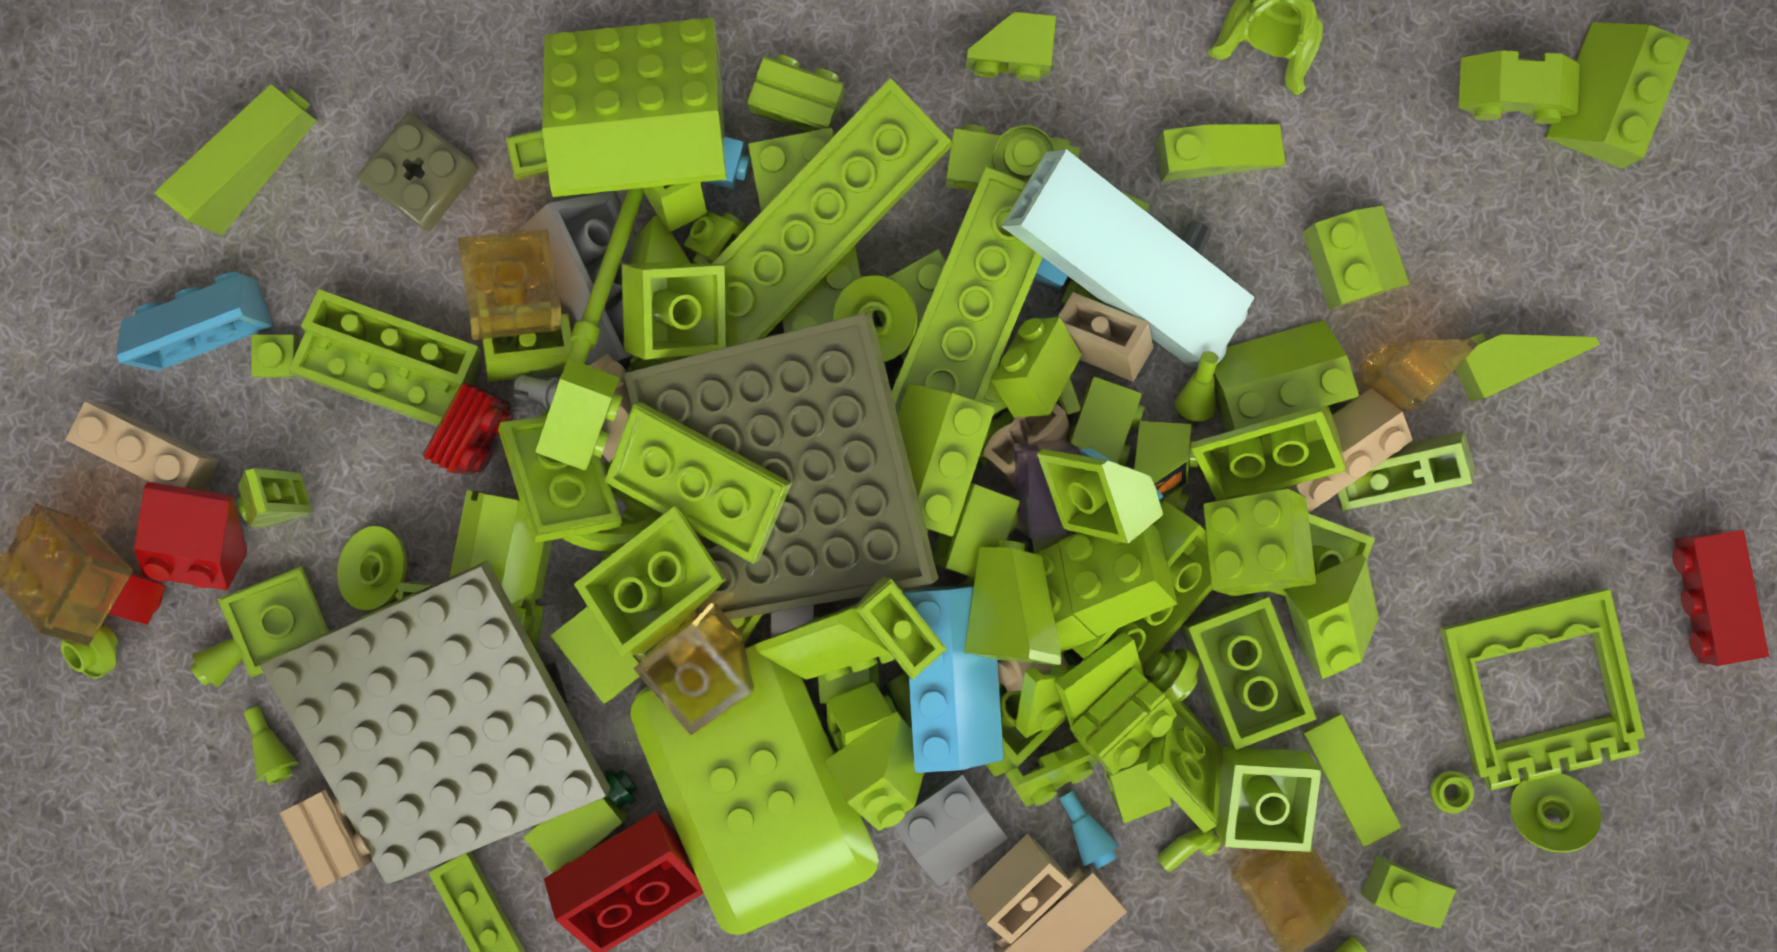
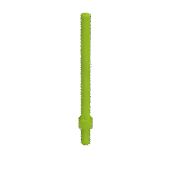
[563,188,644,371]

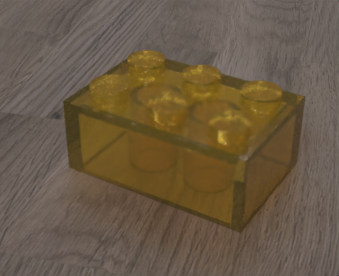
[0,503,133,647]

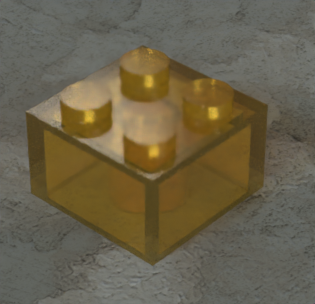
[458,229,561,340]

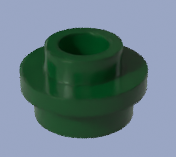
[605,768,638,808]

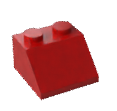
[134,482,247,590]

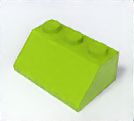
[1545,22,1690,169]
[1213,320,1359,433]
[897,383,995,537]
[1191,405,1347,501]
[755,589,903,682]

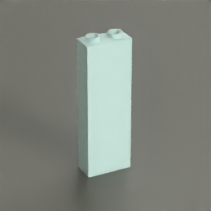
[1002,149,1255,368]

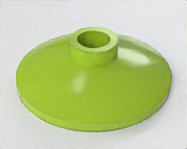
[833,275,917,362]
[337,526,407,611]
[1510,773,1601,853]

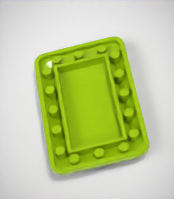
[630,645,879,935]

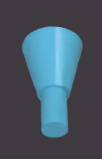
[1059,790,1120,870]

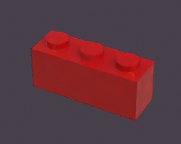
[1672,530,1770,666]

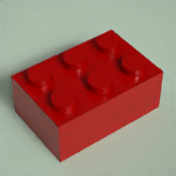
[543,811,704,952]

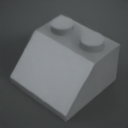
[893,770,1009,886]

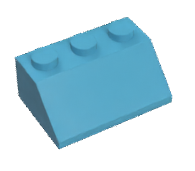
[116,272,274,371]

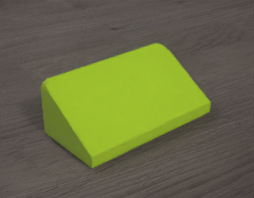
[854,577,947,680]

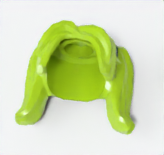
[1207,0,1323,95]

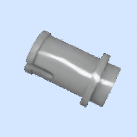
[514,374,560,411]

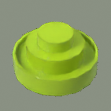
[992,125,1056,183]
[60,617,118,679]
[1145,647,1199,705]

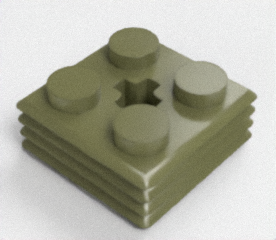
[357,113,479,232]

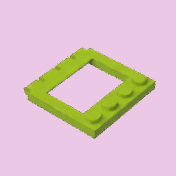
[1440,588,1645,791]

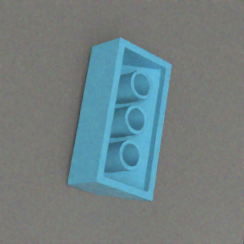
[904,585,1004,773]

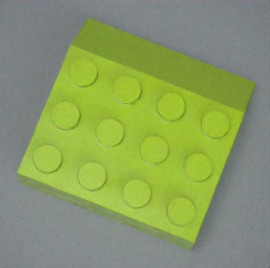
[542,17,727,197]

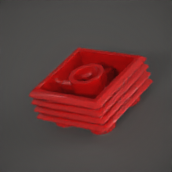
[423,382,513,475]

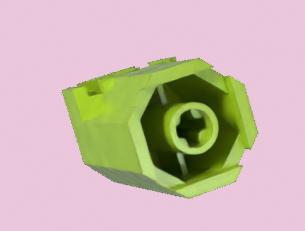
[449,490,552,650]

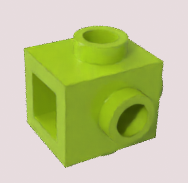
[683,210,747,264]

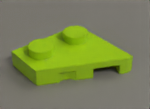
[1015,663,1080,738]
[1005,741,1099,807]

